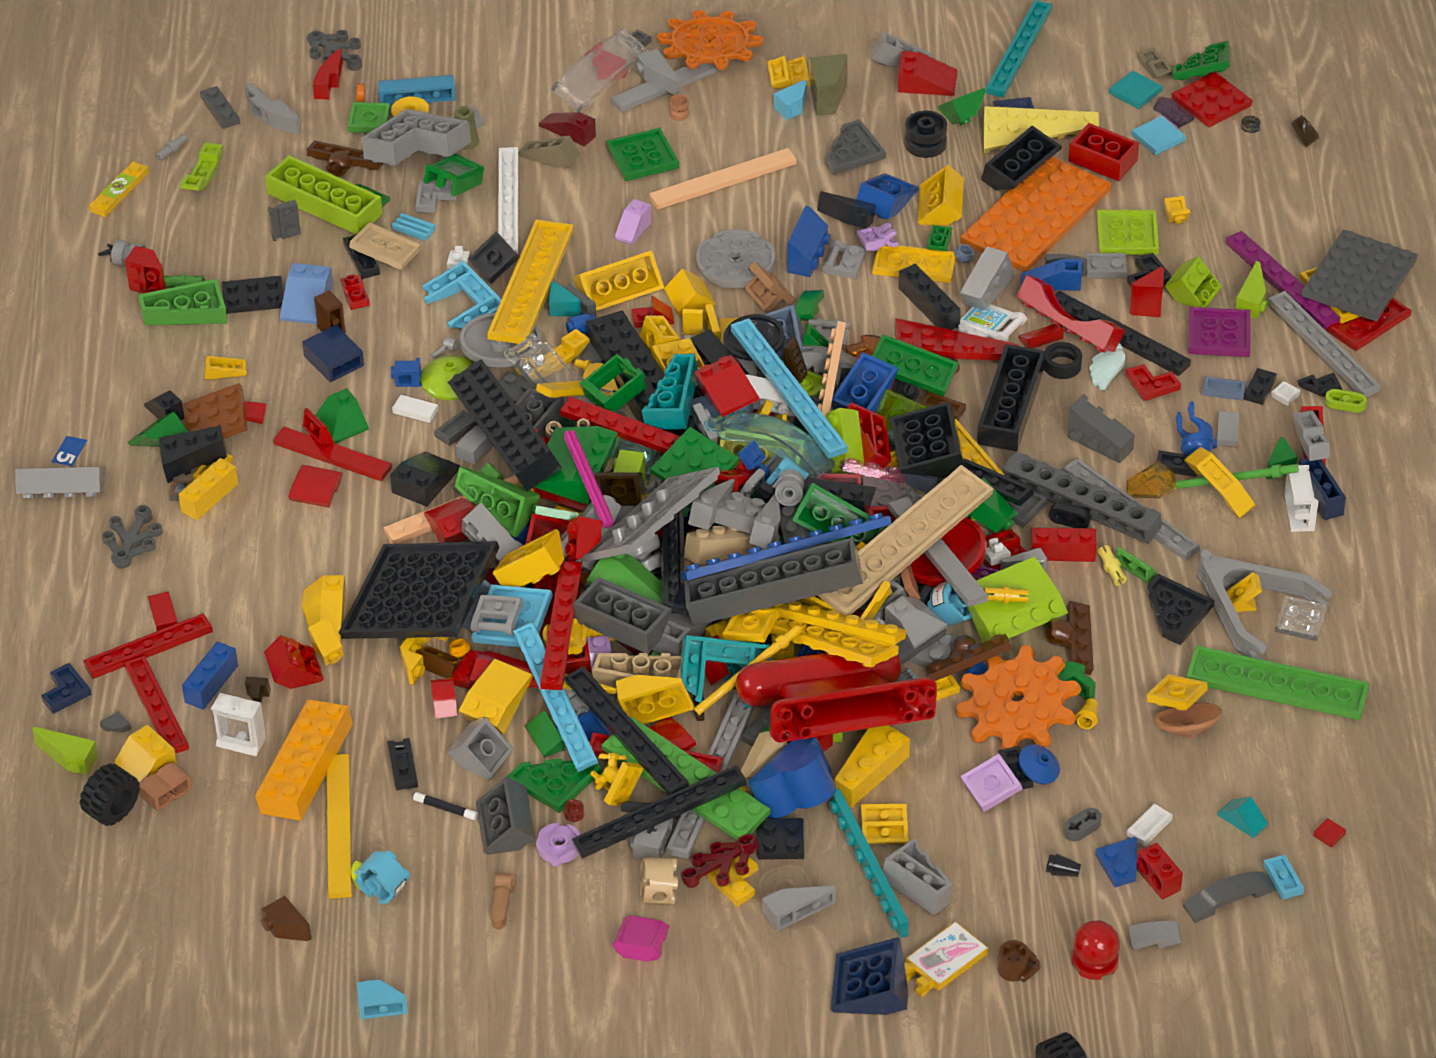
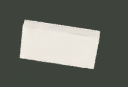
[392,395,439,423]
[1127,804,1173,846]

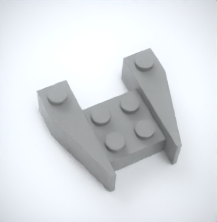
[688,479,780,549]

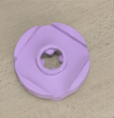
[536,823,581,866]

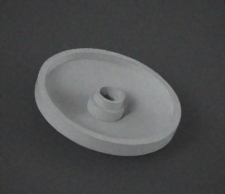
[460,313,541,367]

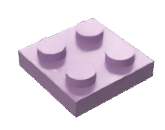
[960,754,1022,812]

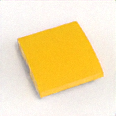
[767,56,809,89]
[861,804,908,844]

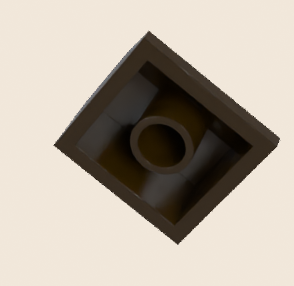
[595,472,644,506]

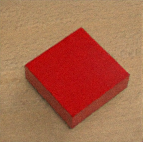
[1313,818,1346,848]

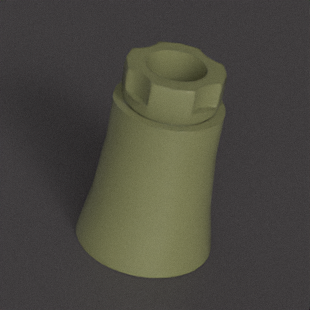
[454,106,480,150]

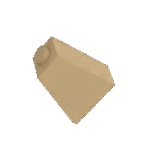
[741,731,788,791]

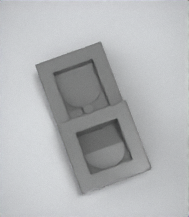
[1129,921,1182,950]

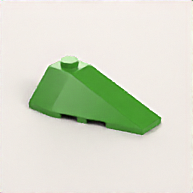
[455,466,540,537]
[586,554,662,604]

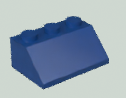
[788,205,831,277]

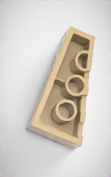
[684,526,779,565]
[592,653,681,689]

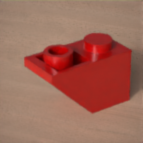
[565,516,602,562]

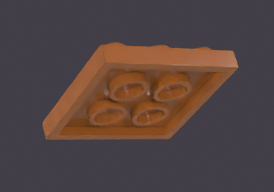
[183,383,247,439]

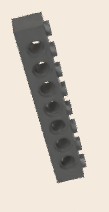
[1002,451,1162,544]

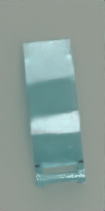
[704,410,835,478]

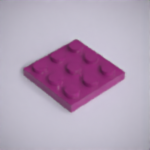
[1188,307,1250,357]

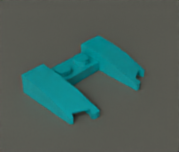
[680,635,772,708]

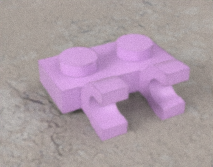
[856,222,899,251]

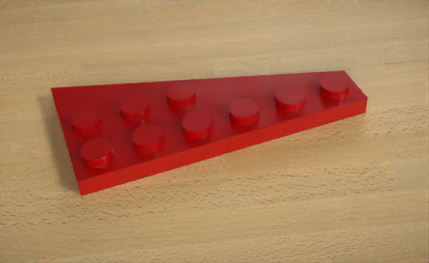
[895,318,1019,361]

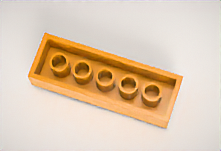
[255,699,353,821]

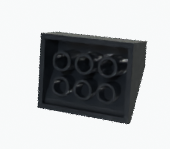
[890,402,966,478]

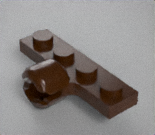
[307,141,384,177]
[1046,601,1094,675]
[925,633,1013,681]

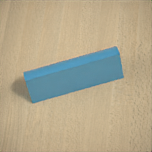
[378,75,456,106]

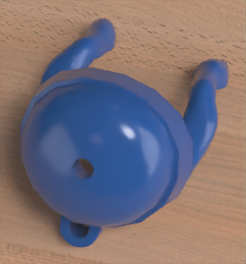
[1176,401,1217,455]

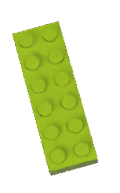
[265,155,383,234]

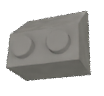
[447,717,514,779]

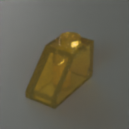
[1127,460,1175,499]

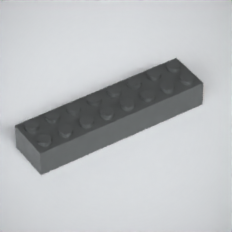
[684,538,863,626]

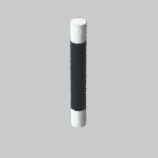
[413,792,478,820]

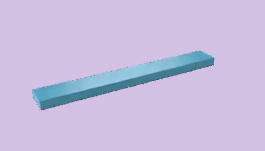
[513,621,599,772]

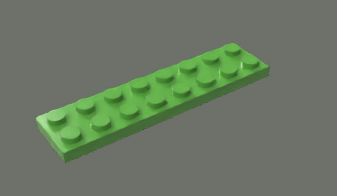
[1186,645,1370,720]
[602,716,770,840]

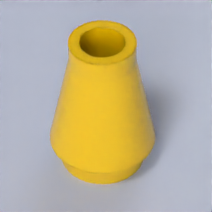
[1076,698,1098,730]

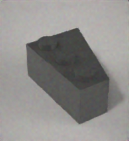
[1068,394,1135,463]

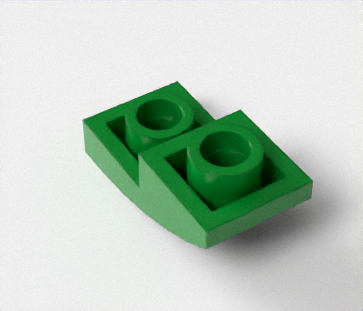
[927,225,952,251]
[795,290,824,321]

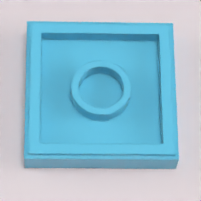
[1131,116,1186,155]

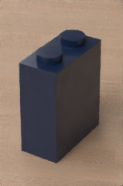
[302,325,364,383]

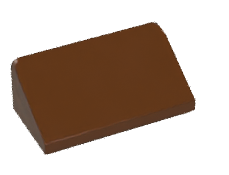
[416,646,462,678]

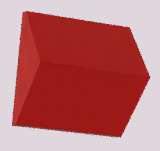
[1129,266,1164,317]

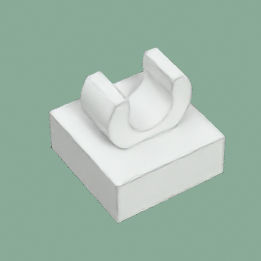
[447,246,470,269]
[985,538,1011,566]

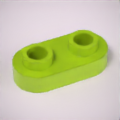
[1325,389,1367,413]

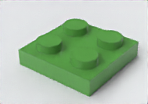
[348,102,391,133]

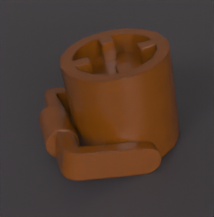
[997,940,1041,982]

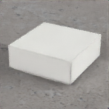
[1271,381,1300,406]

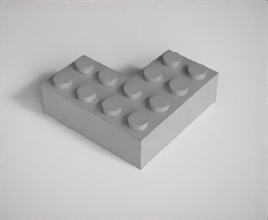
[362,109,471,166]

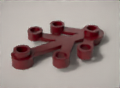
[681,834,759,888]

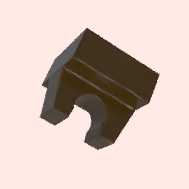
[245,677,271,703]

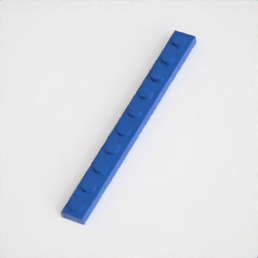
[681,513,892,580]

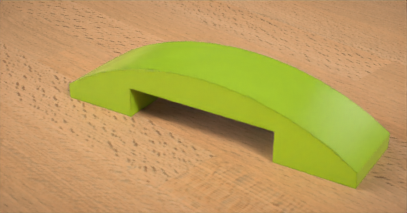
[180,142,223,191]

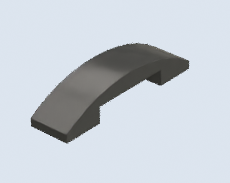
[1183,872,1275,923]

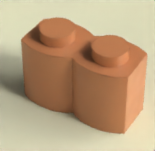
[139,762,192,810]

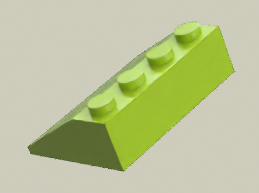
[967,556,1068,643]

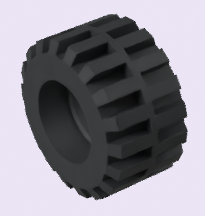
[80,763,140,826]
[1035,1032,1087,1058]

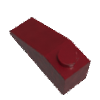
[539,112,596,147]

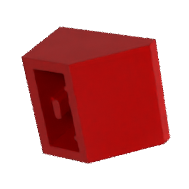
[125,245,166,294]
[264,635,324,689]

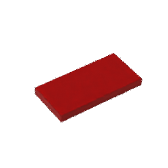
[1326,298,1412,352]

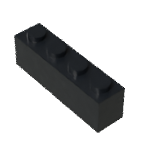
[899,263,961,330]
[690,330,750,375]

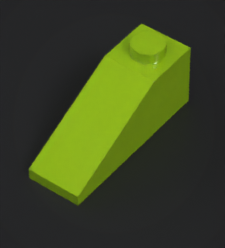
[1235,261,1268,319]
[32,726,98,775]

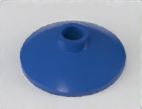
[1018,744,1060,784]

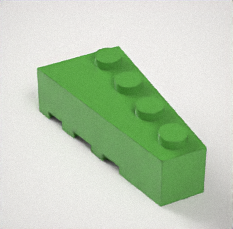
[138,279,227,325]

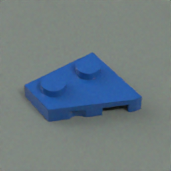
[1095,836,1137,888]

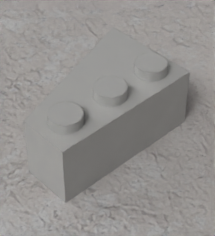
[462,503,523,566]
[883,838,953,915]

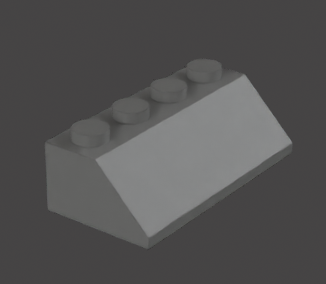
[15,467,106,498]

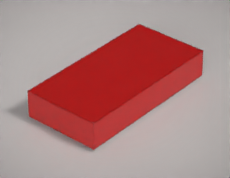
[147,591,178,631]

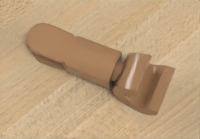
[491,872,516,930]

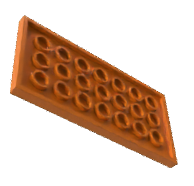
[960,157,1112,272]

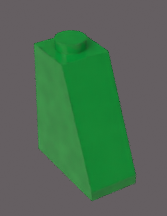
[969,478,1018,533]

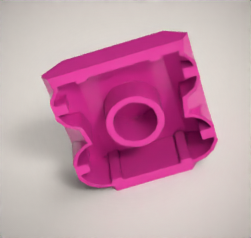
[612,915,669,962]

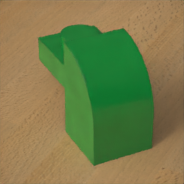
[1058,662,1096,700]

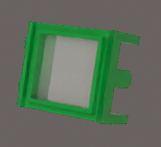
[423,153,484,197]

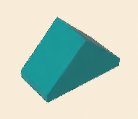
[549,281,581,317]
[1217,796,1268,839]

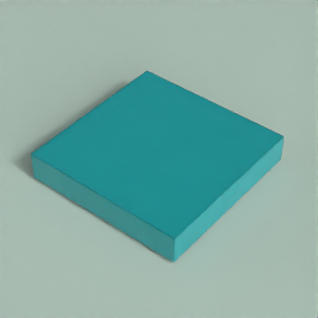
[1109,71,1163,109]

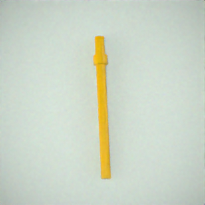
[694,625,802,715]

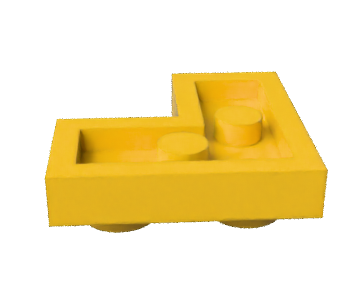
[708,855,758,907]

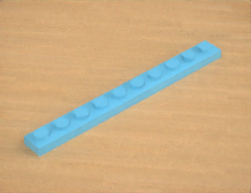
[731,318,848,459]

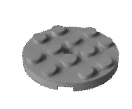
[696,229,775,289]

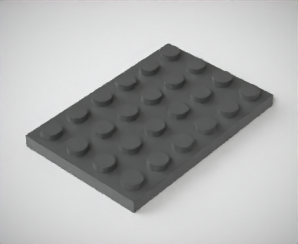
[1301,230,1418,321]

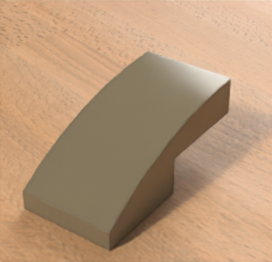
[1137,47,1173,79]

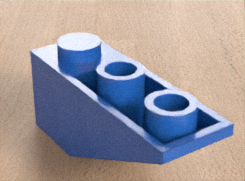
[1021,259,1082,291]

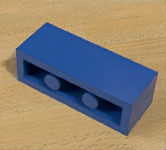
[182,641,238,710]

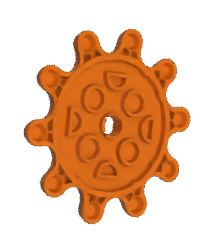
[657,10,764,70]
[955,645,1081,749]

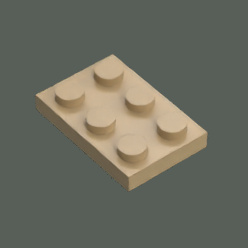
[350,222,421,270]

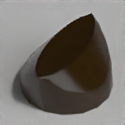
[1291,115,1319,147]

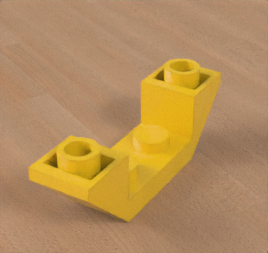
[1185,447,1256,519]
[400,637,449,685]

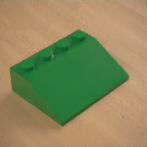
[535,426,618,505]

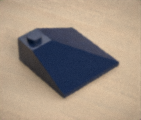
[831,937,908,1015]

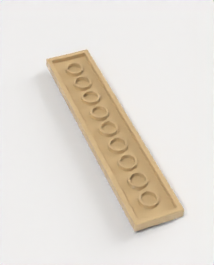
[817,465,993,616]

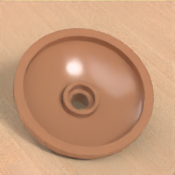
[1155,702,1222,738]

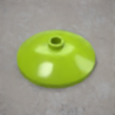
[420,355,474,400]

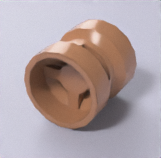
[670,94,689,121]

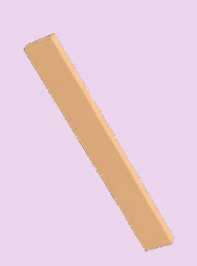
[649,148,796,210]

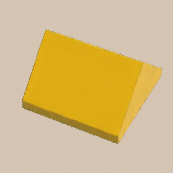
[664,268,716,316]

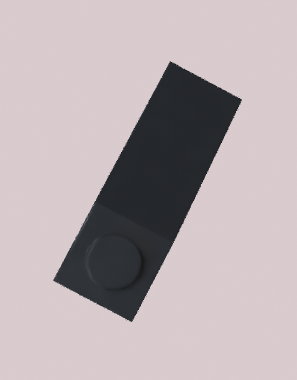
[817,191,876,228]

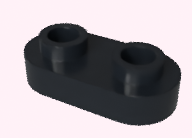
[1048,503,1092,528]

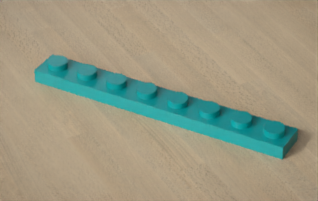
[986,0,1052,98]
[828,789,909,938]

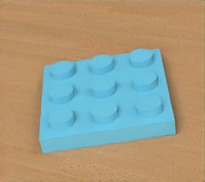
[471,585,553,647]

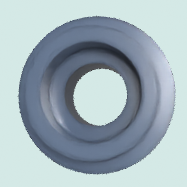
[954,244,974,263]

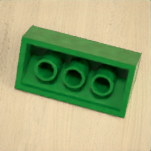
[791,483,887,546]

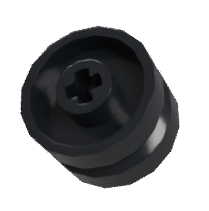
[905,110,947,158]

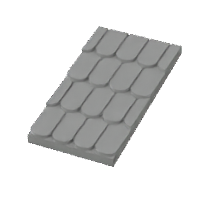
[581,467,720,563]

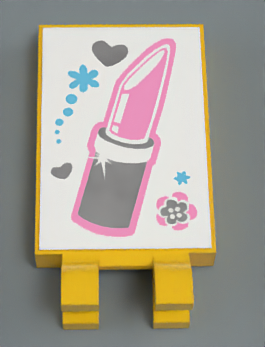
[904,921,989,997]

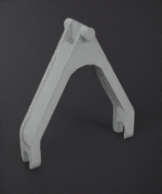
[1197,550,1332,660]

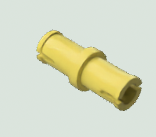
[1097,545,1127,586]

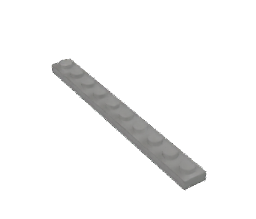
[667,690,755,859]

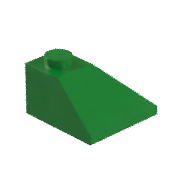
[937,88,986,125]
[315,388,369,444]
[127,412,188,447]

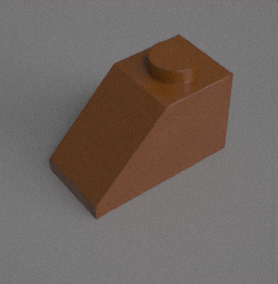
[261,896,312,941]

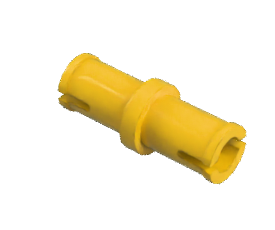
[983,586,1029,604]

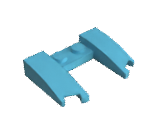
[422,261,502,329]

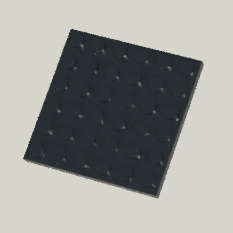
[338,541,500,639]

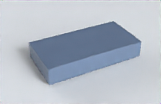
[1202,376,1246,401]

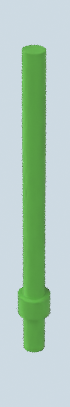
[1174,464,1299,489]

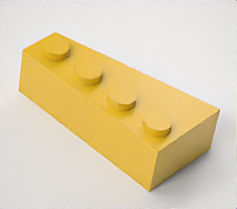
[835,725,910,808]

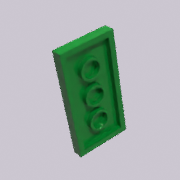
[872,334,959,397]

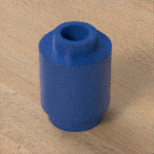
[566,313,595,334]

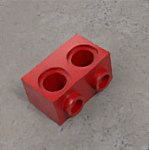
[1136,842,1183,900]

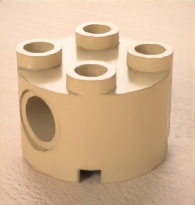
[640,857,678,905]

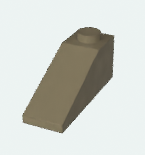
[518,136,580,168]

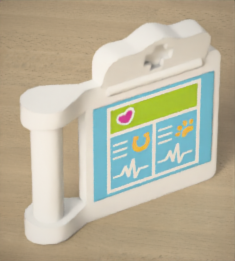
[958,304,1027,342]

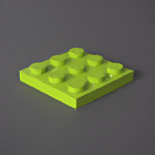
[1097,210,1159,255]

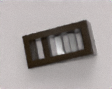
[784,337,808,384]

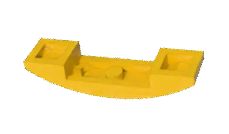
[515,329,590,381]

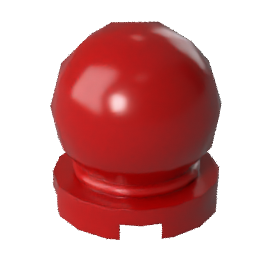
[1072,920,1120,980]

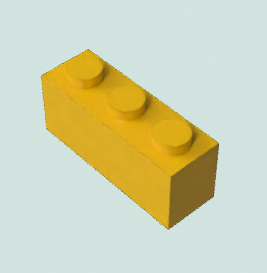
[178,458,238,520]

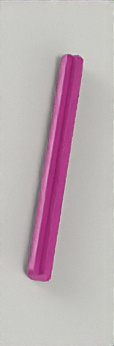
[564,430,614,528]

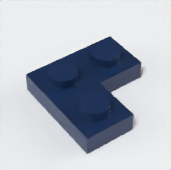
[41,663,92,714]

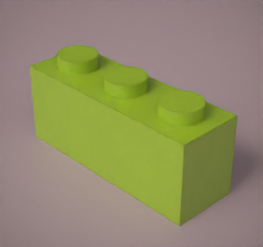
[826,408,865,474]

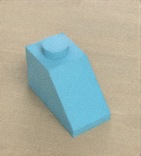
[774,80,807,120]
[357,980,408,1019]

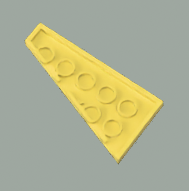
[983,106,1099,154]

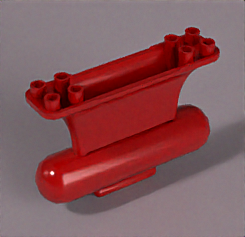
[736,652,937,743]

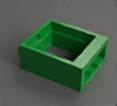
[579,354,647,412]

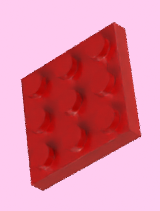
[1171,71,1253,128]

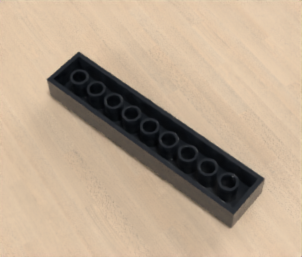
[585,310,702,458]
[448,359,562,492]

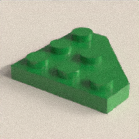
[1173,40,1231,81]
[507,758,602,813]

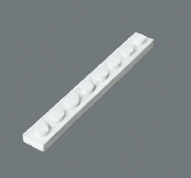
[498,147,518,254]

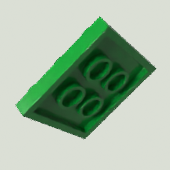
[606,128,680,181]
[650,427,740,493]

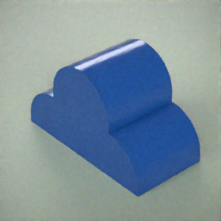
[748,737,836,819]

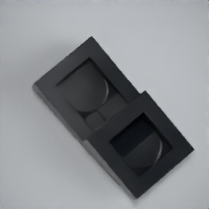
[998,746,1033,790]

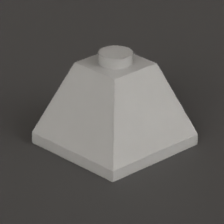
[885,596,947,649]

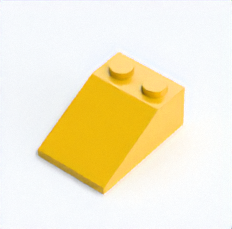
[459,659,533,734]
[616,675,695,724]

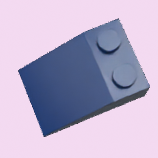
[856,173,919,219]
[832,352,898,414]

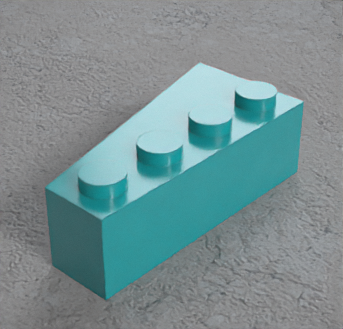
[642,354,698,429]

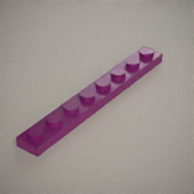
[1225,231,1340,330]

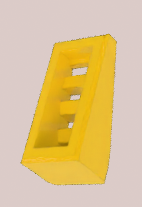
[203,356,247,380]

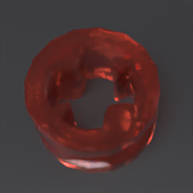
[564,800,584,822]

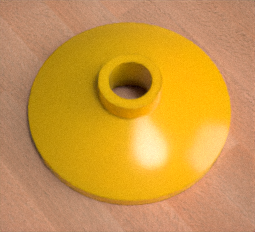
[391,97,429,117]

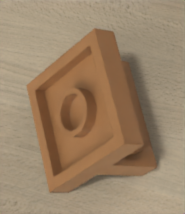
[744,261,796,313]

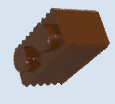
[314,291,346,333]

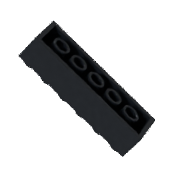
[977,344,1045,452]

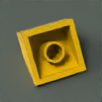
[114,724,177,783]

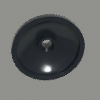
[723,314,785,361]

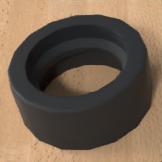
[1044,342,1082,379]

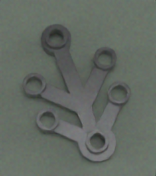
[307,30,362,71]
[102,505,163,568]

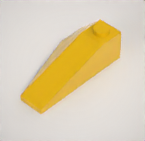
[302,575,347,643]

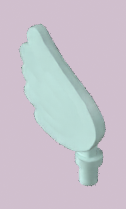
[1089,343,1126,390]

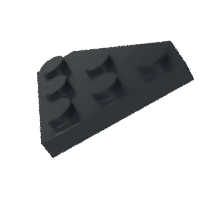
[1147,574,1214,645]

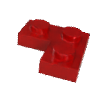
[1125,364,1181,401]

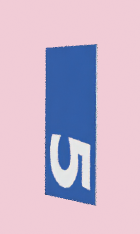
[51,436,87,467]

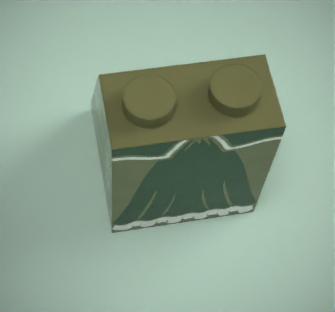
[809,54,848,116]

